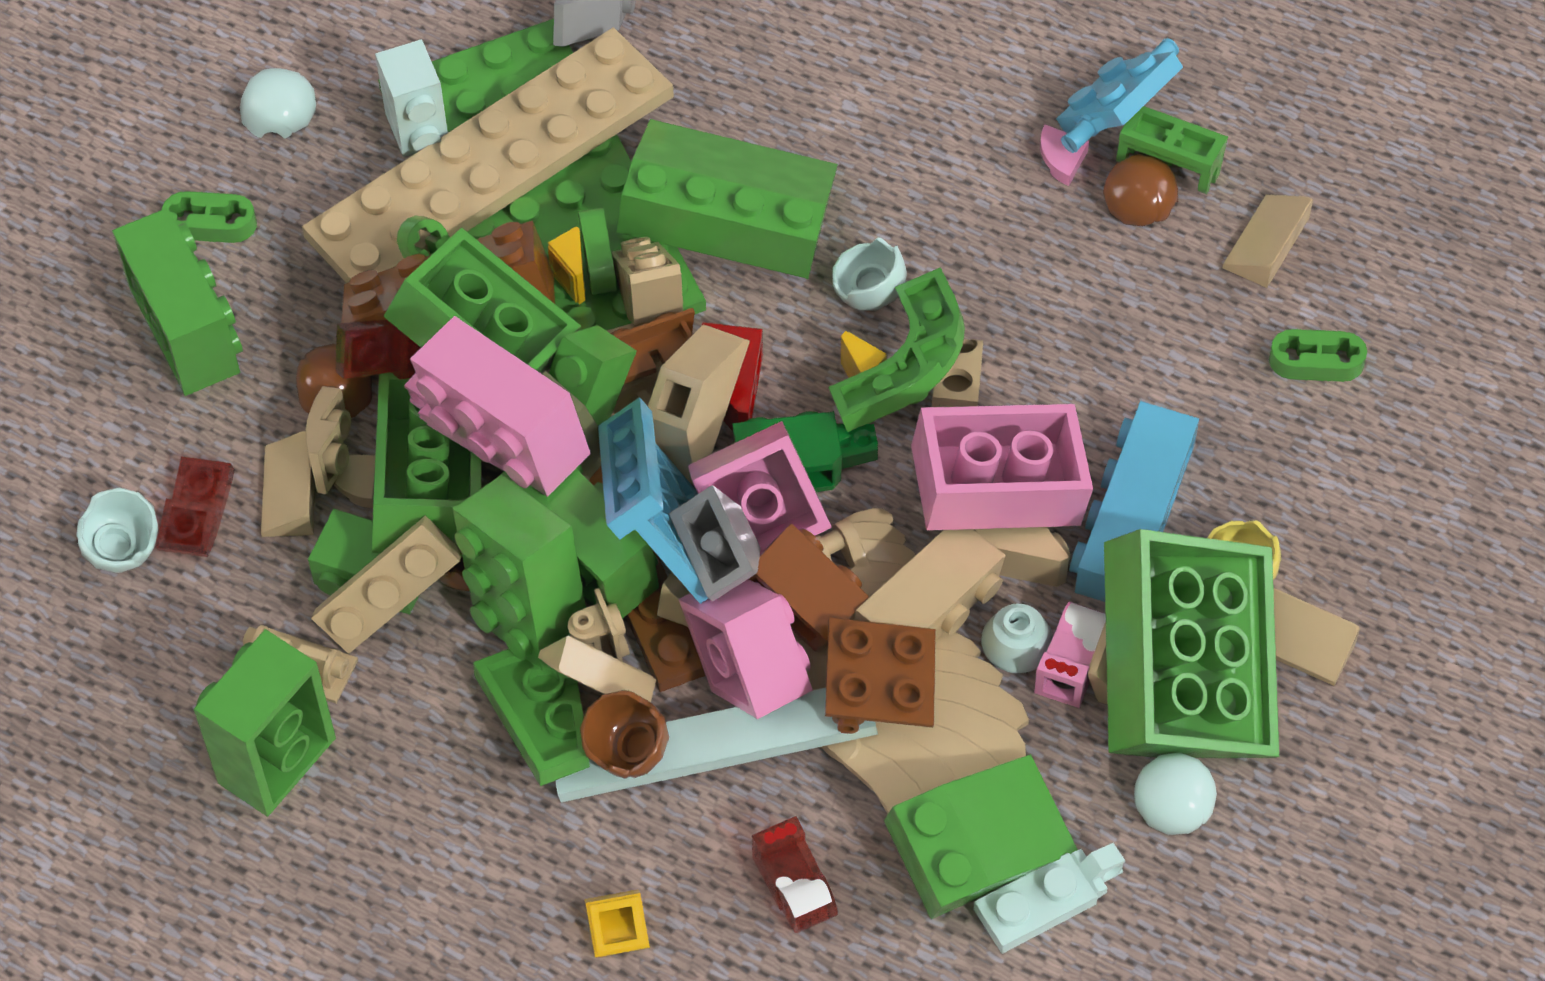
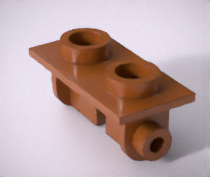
[610,308,695,384]

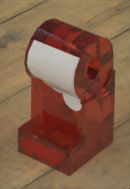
[752,816,838,933]

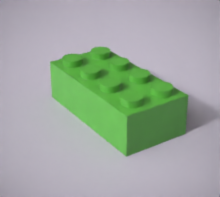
[372,372,481,553]

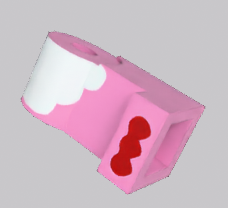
[1034,602,1106,708]

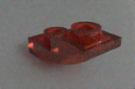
[335,320,421,380]
[155,456,235,557]

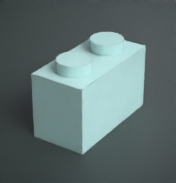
[375,39,448,157]

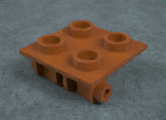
[825,617,936,734]

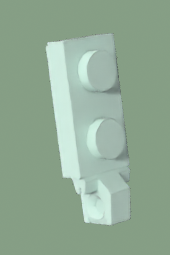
[973,843,1125,954]

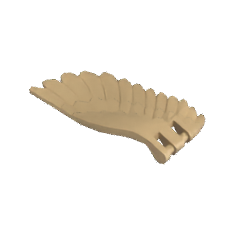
[792,508,1029,814]

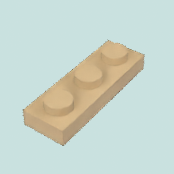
[311,515,462,654]

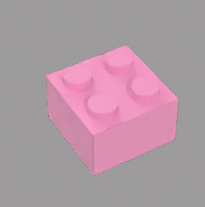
[688,421,832,554]
[679,579,813,719]

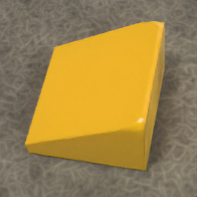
[548,227,585,304]
[841,331,887,378]
[584,890,650,958]

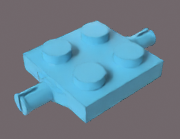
[1056,38,1183,153]

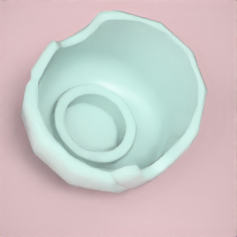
[240,68,316,138]
[832,237,907,311]
[76,487,158,573]
[1134,752,1217,835]

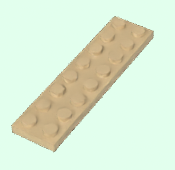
[302,27,674,283]

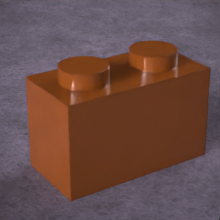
[749,523,869,651]

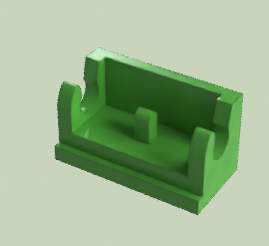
[1116,106,1228,194]

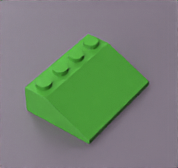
[616,119,838,279]
[1104,529,1279,758]

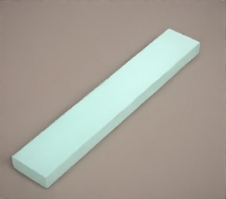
[555,688,878,802]

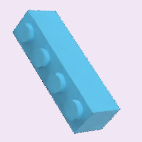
[1069,401,1199,602]

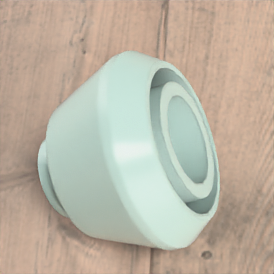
[981,604,1053,673]

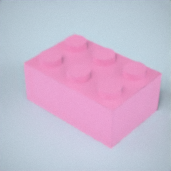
[410,316,591,497]
[911,404,1093,531]

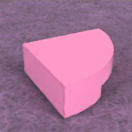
[1040,125,1089,186]

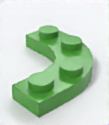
[828,267,965,432]

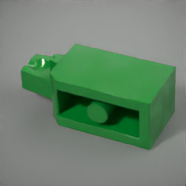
[732,411,878,492]

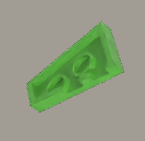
[473,649,590,786]

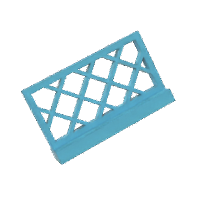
[598,397,708,604]

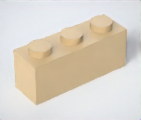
[853,529,1006,646]

